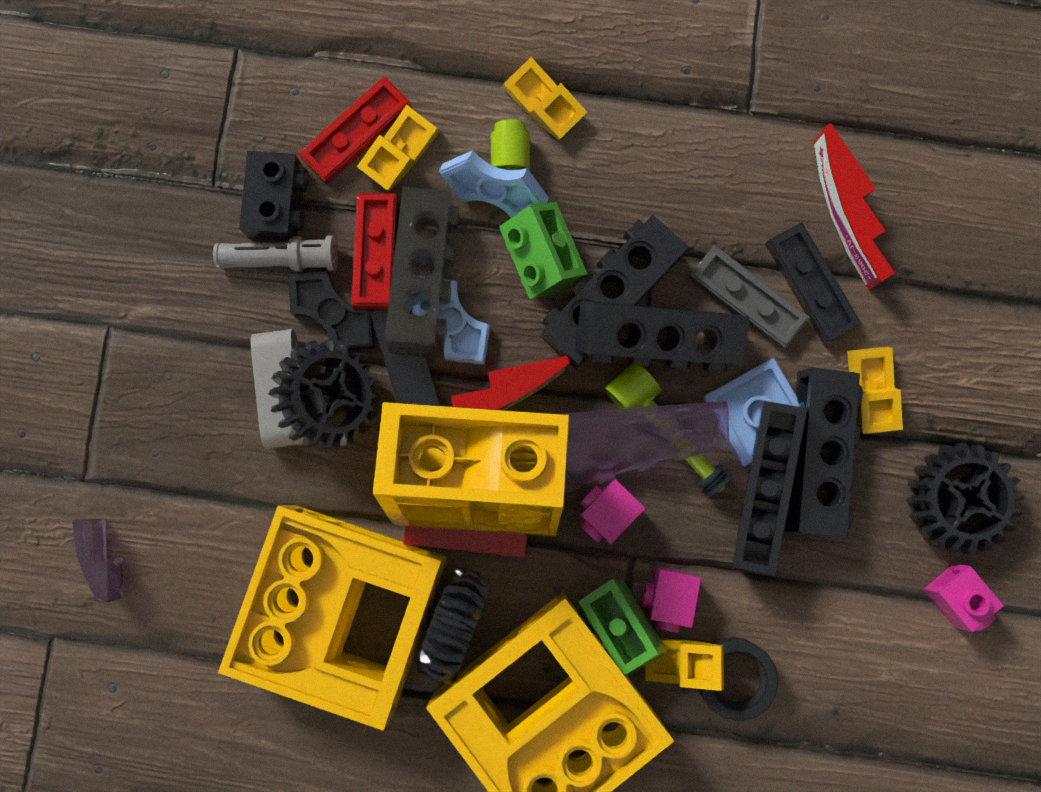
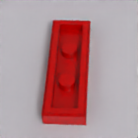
[298,76,412,185]
[351,193,398,310]
[403,526,527,558]

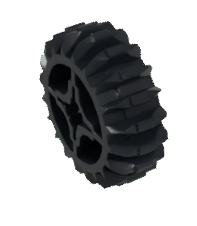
[268,340,381,452]
[906,443,1025,555]
[416,567,491,684]

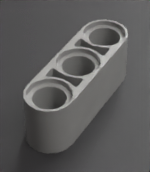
[250,329,306,449]

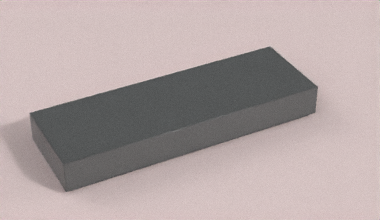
[688,245,810,350]

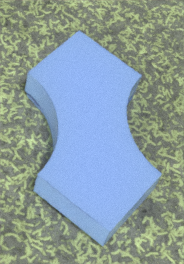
[439,150,549,218]
[412,276,490,366]

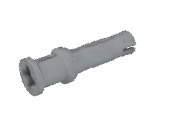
[213,235,338,272]

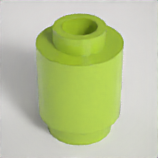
[490,119,530,171]

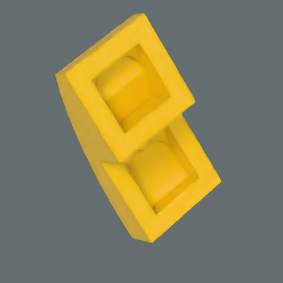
[502,57,587,140]
[357,105,441,191]
[847,347,903,434]
[645,638,724,691]

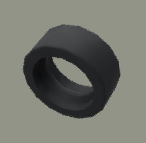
[697,636,779,722]

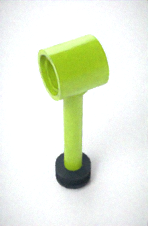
[604,364,732,497]

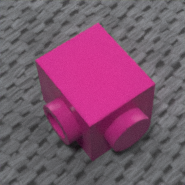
[579,479,645,544]
[923,564,1004,632]
[641,567,701,633]

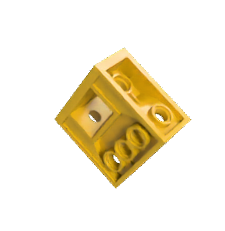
[373,402,569,537]
[218,505,447,731]
[426,591,674,792]

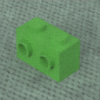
[499,202,588,299]
[578,579,668,676]

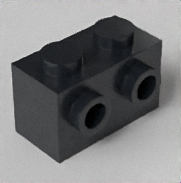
[239,151,308,242]

